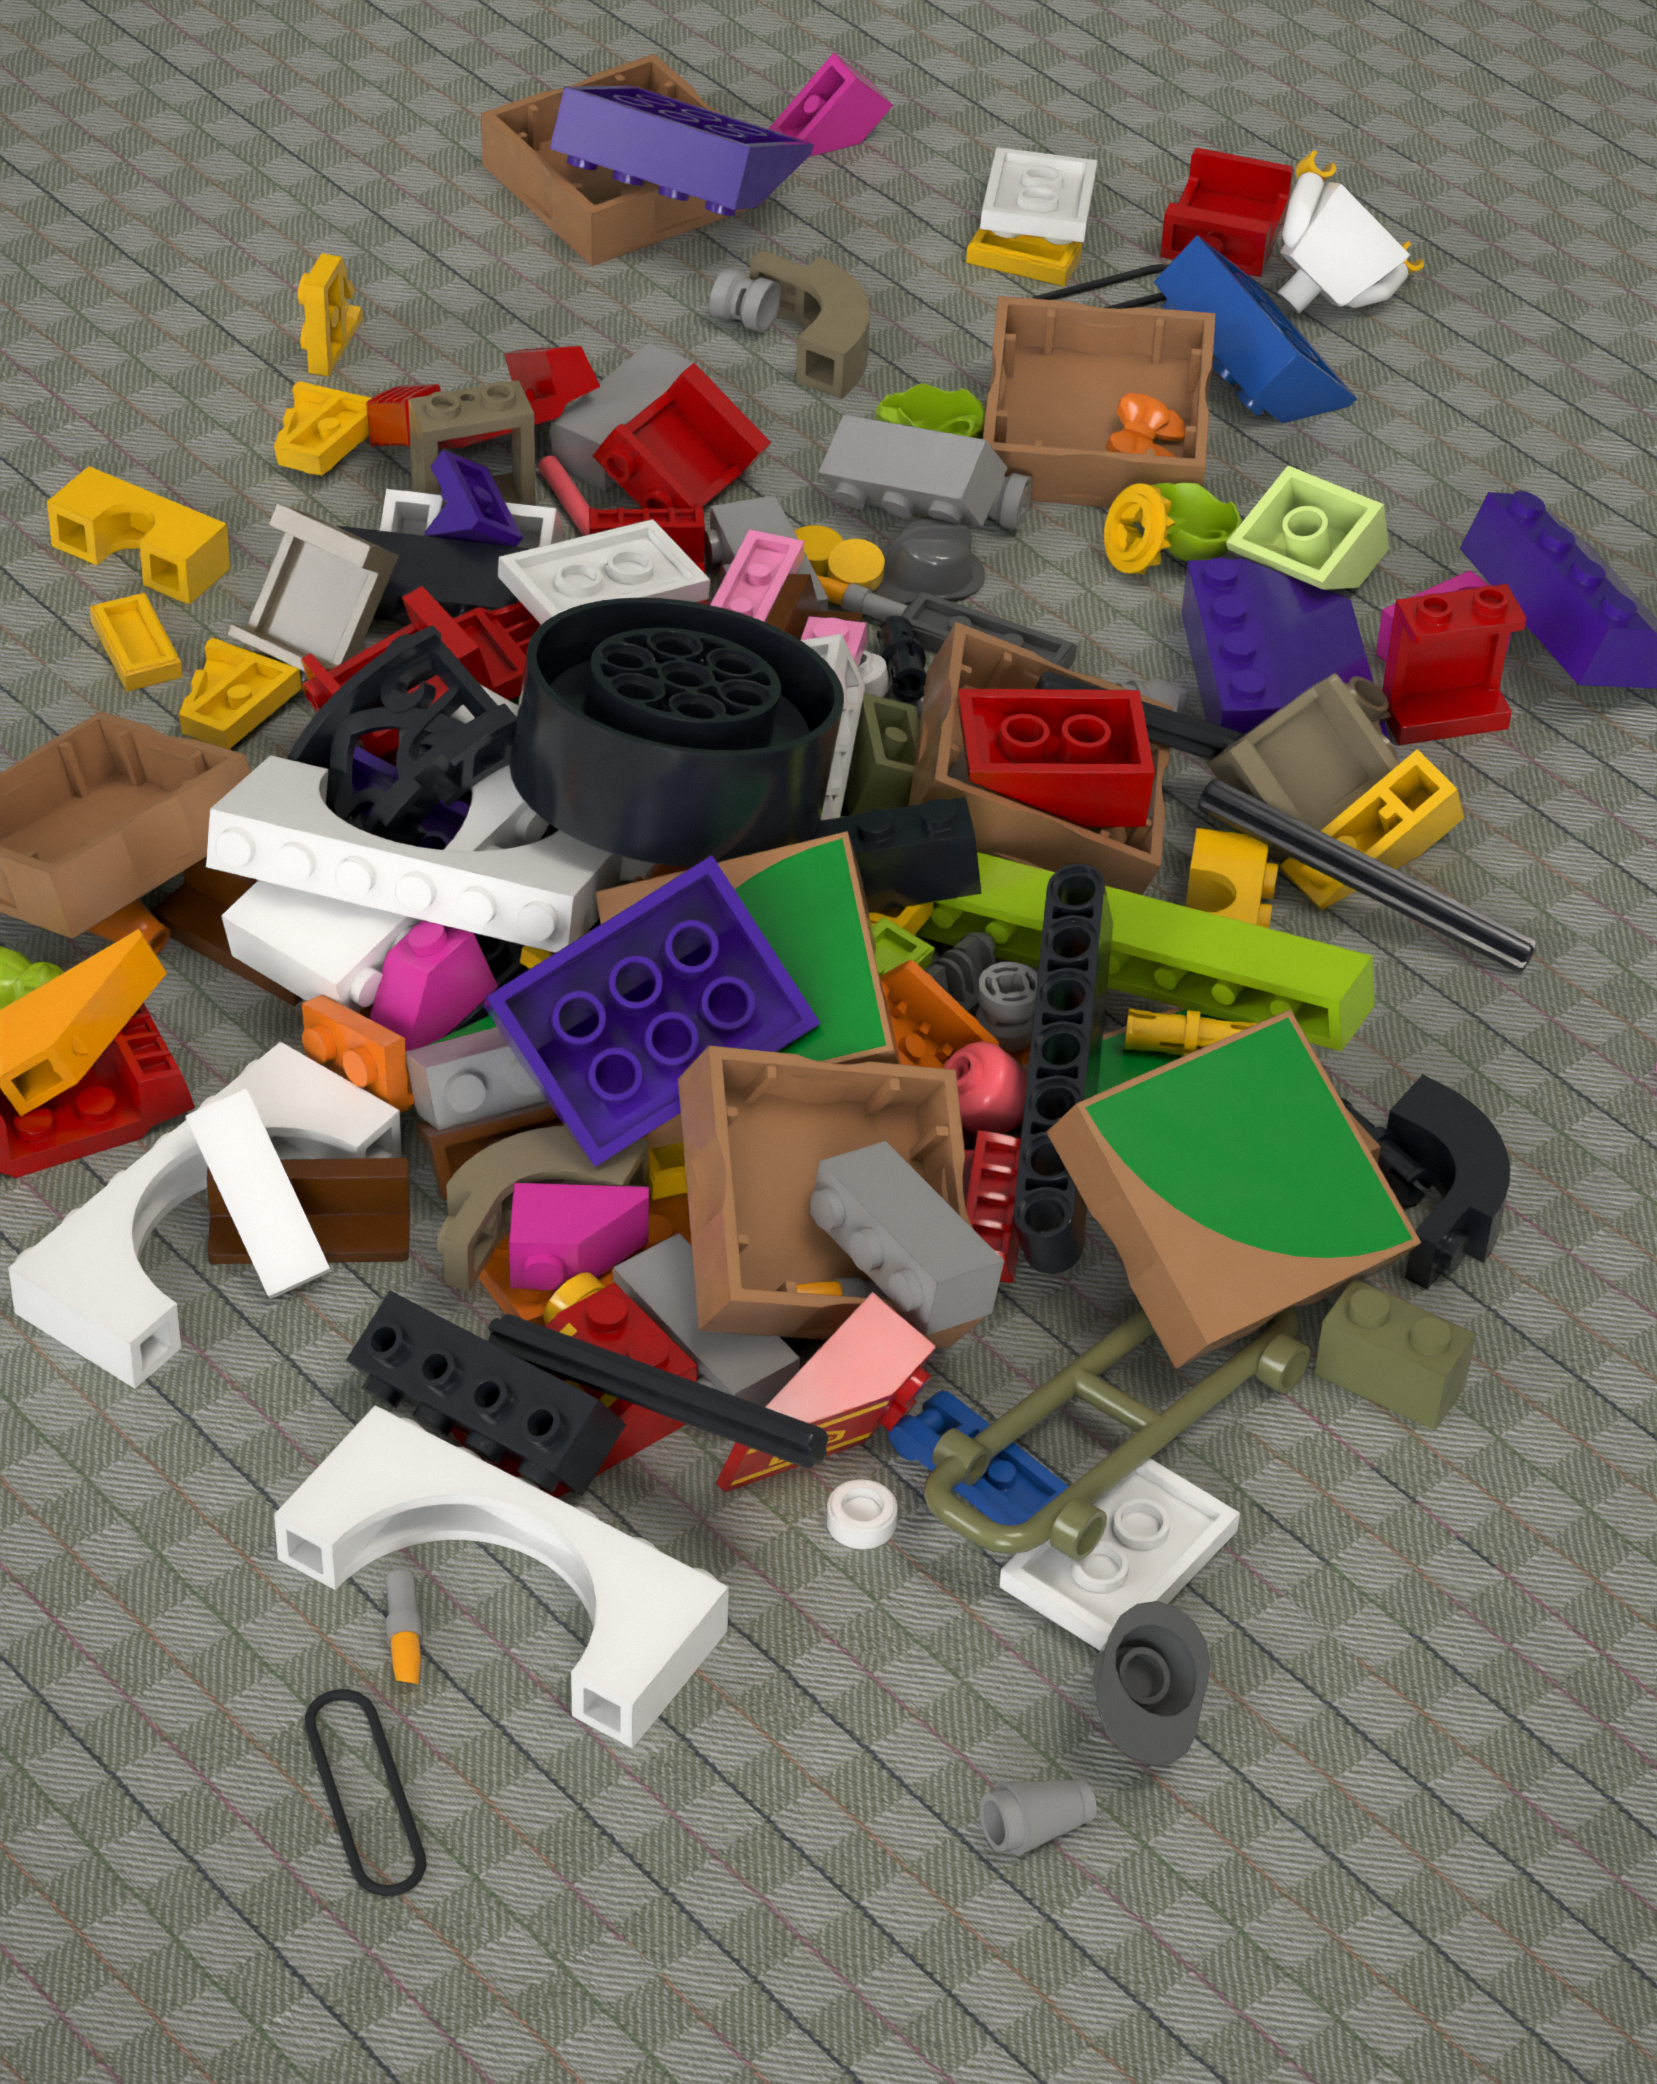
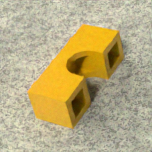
[47,466,230,605]
[1185,828,1278,928]

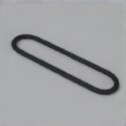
[1032,264,1169,309]
[305,1689,427,1896]

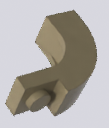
[750,250,870,399]
[437,1126,649,1292]

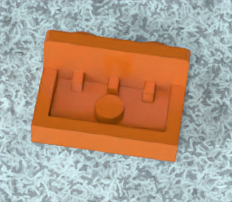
[879,960,999,1069]
[302,995,415,1113]

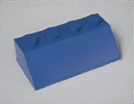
[1154,235,1357,423]

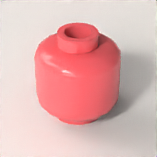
[943,1041,1028,1135]

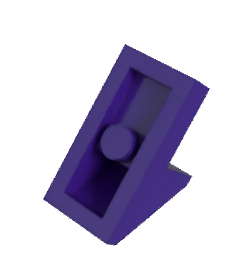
[424,450,523,547]

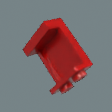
[1160,148,1294,277]
[592,363,771,509]
[1382,584,1527,746]
[300,586,494,758]

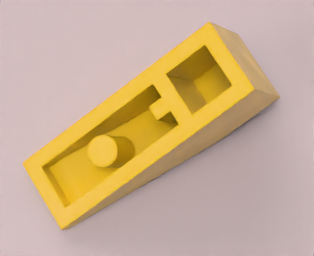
[1280,749,1465,911]

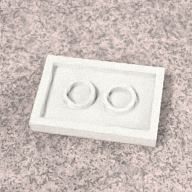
[980,147,1098,245]
[498,519,710,625]
[999,1458,1240,1651]

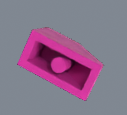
[769,52,893,157]
[369,920,498,1066]
[509,1183,649,1290]

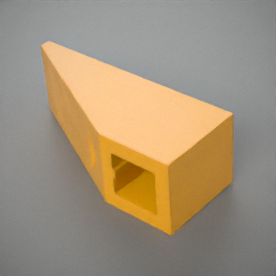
[0,929,167,1116]

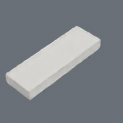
[185,1088,331,1299]

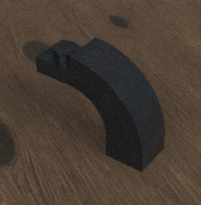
[1387,1074,1510,1290]

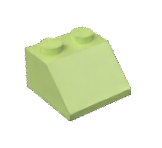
[1226,466,1389,590]

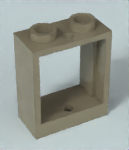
[408,380,536,506]

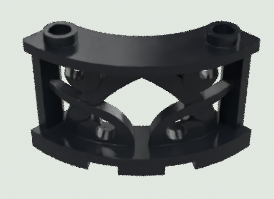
[287,625,517,847]

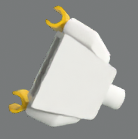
[1277,150,1425,314]

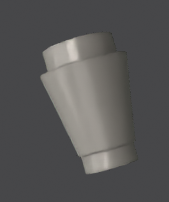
[980,1778,1097,1856]

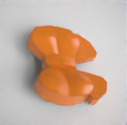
[1105,393,1185,457]

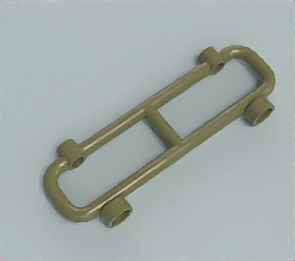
[924,1307,1311,1561]

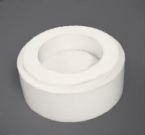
[827,1479,897,1549]

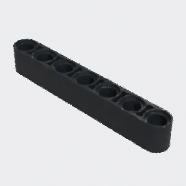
[1014,863,1113,1274]

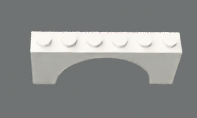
[221,685,550,1013]
[206,755,622,953]
[8,1042,402,1389]
[274,1405,729,1749]

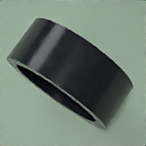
[510,597,844,868]

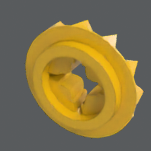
[1104,483,1175,575]

